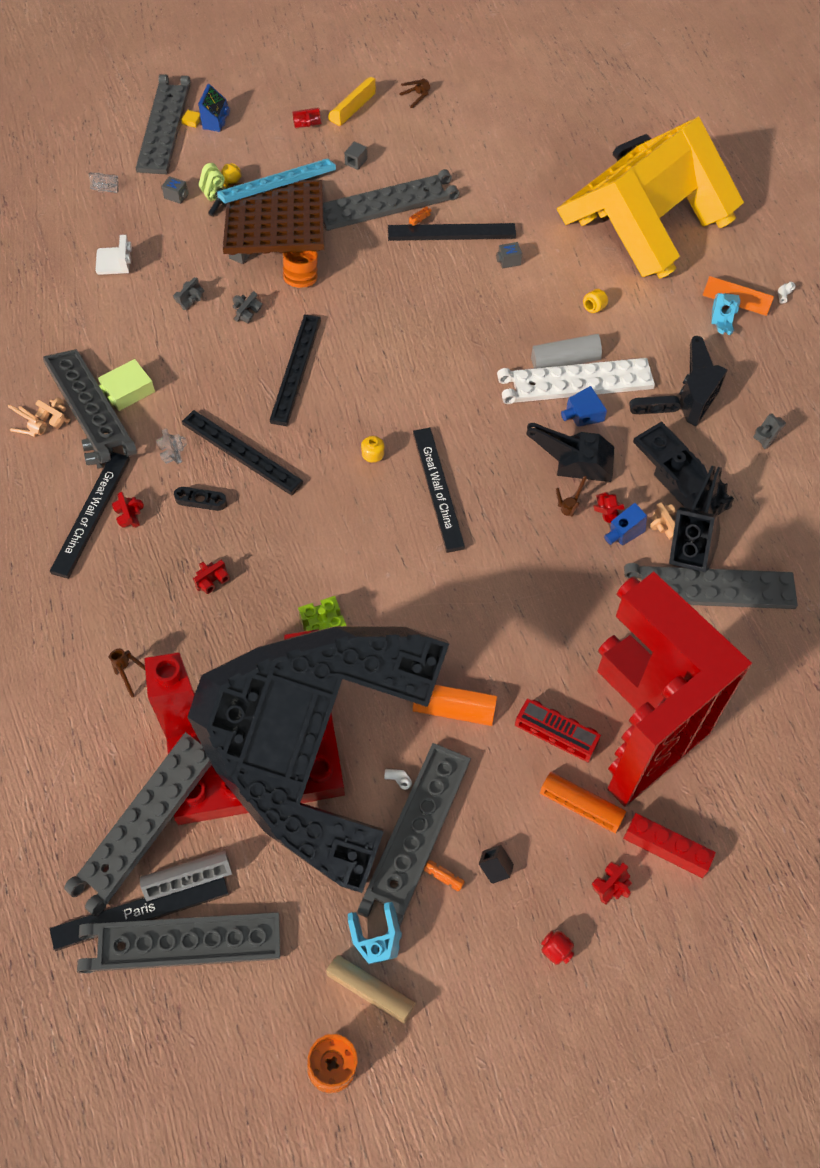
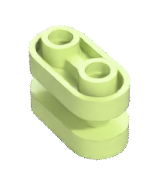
[199,163,225,201]

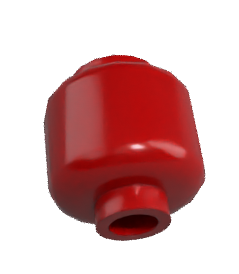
[540,930,575,965]

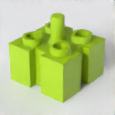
[298,596,347,631]

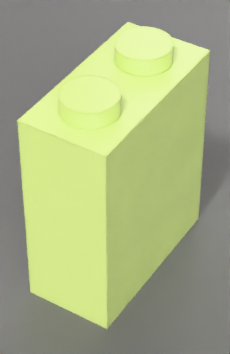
[98,359,155,411]

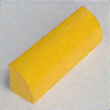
[329,77,376,126]

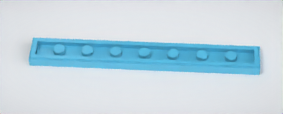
[217,158,336,203]

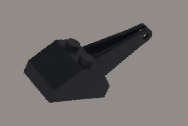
[679,336,728,426]
[526,423,615,482]
[669,466,722,572]

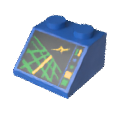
[198,84,230,132]

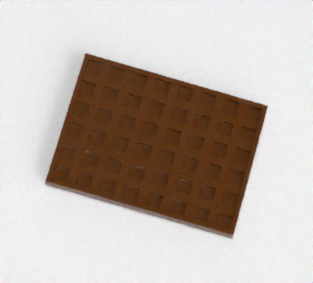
[223,180,324,255]

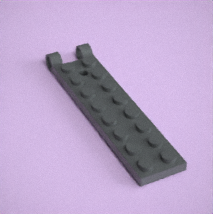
[136,74,191,175]
[323,169,460,231]
[43,349,137,464]
[624,563,798,609]
[64,732,212,916]
[357,743,471,927]
[77,912,280,973]

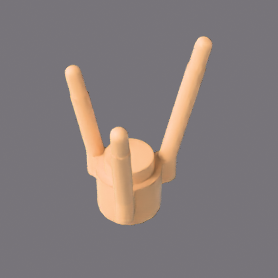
[8,405,47,437]

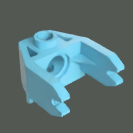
[711,293,740,335]
[348,902,402,964]

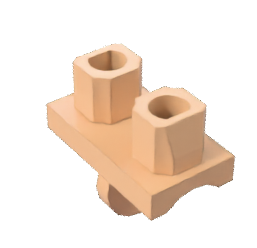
[35,398,70,429]
[650,502,676,540]

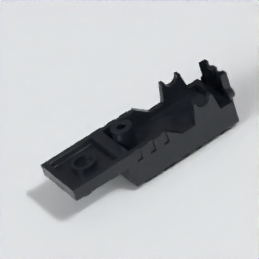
[633,421,734,515]

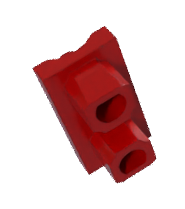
[292,107,321,128]
[112,492,144,528]
[593,492,625,524]
[193,559,230,594]
[592,862,632,905]

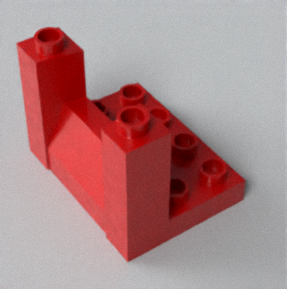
[597,571,752,807]
[144,629,345,825]

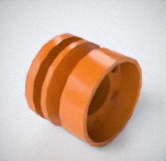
[283,251,318,288]
[307,1034,358,1093]

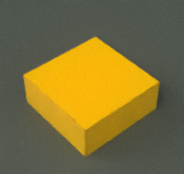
[181,110,201,128]

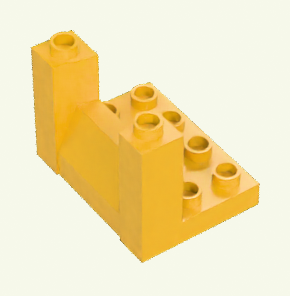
[556,116,744,279]

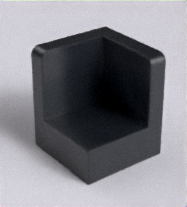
[479,845,514,884]

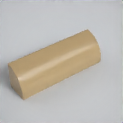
[326,955,416,1024]

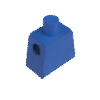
[561,386,607,427]
[604,503,647,545]

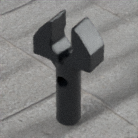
[208,188,225,217]

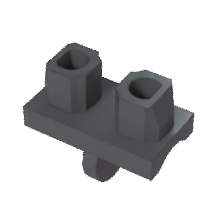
[173,277,204,310]
[233,291,262,323]
[753,414,786,449]
[82,438,113,469]

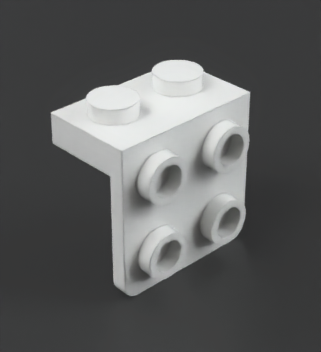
[96,235,132,275]

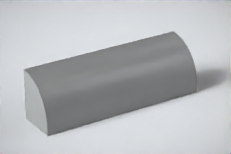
[531,334,602,369]
[140,850,232,902]

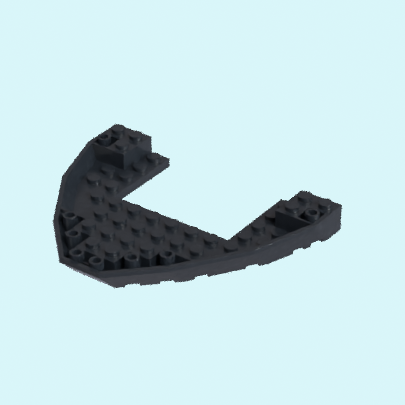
[187,626,449,893]

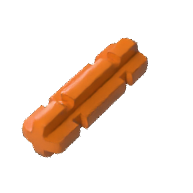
[408,207,432,226]
[424,860,465,891]

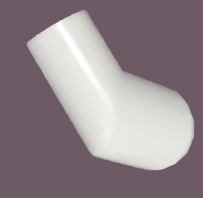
[778,282,795,304]
[384,769,412,790]

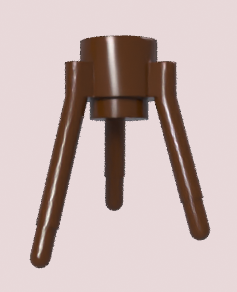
[400,78,430,108]
[556,476,587,517]
[108,649,145,698]

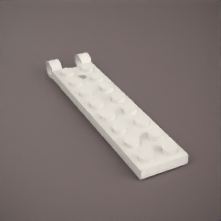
[497,358,655,404]

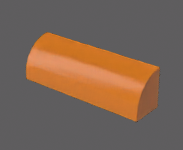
[703,276,774,316]
[413,685,497,726]
[540,771,627,834]

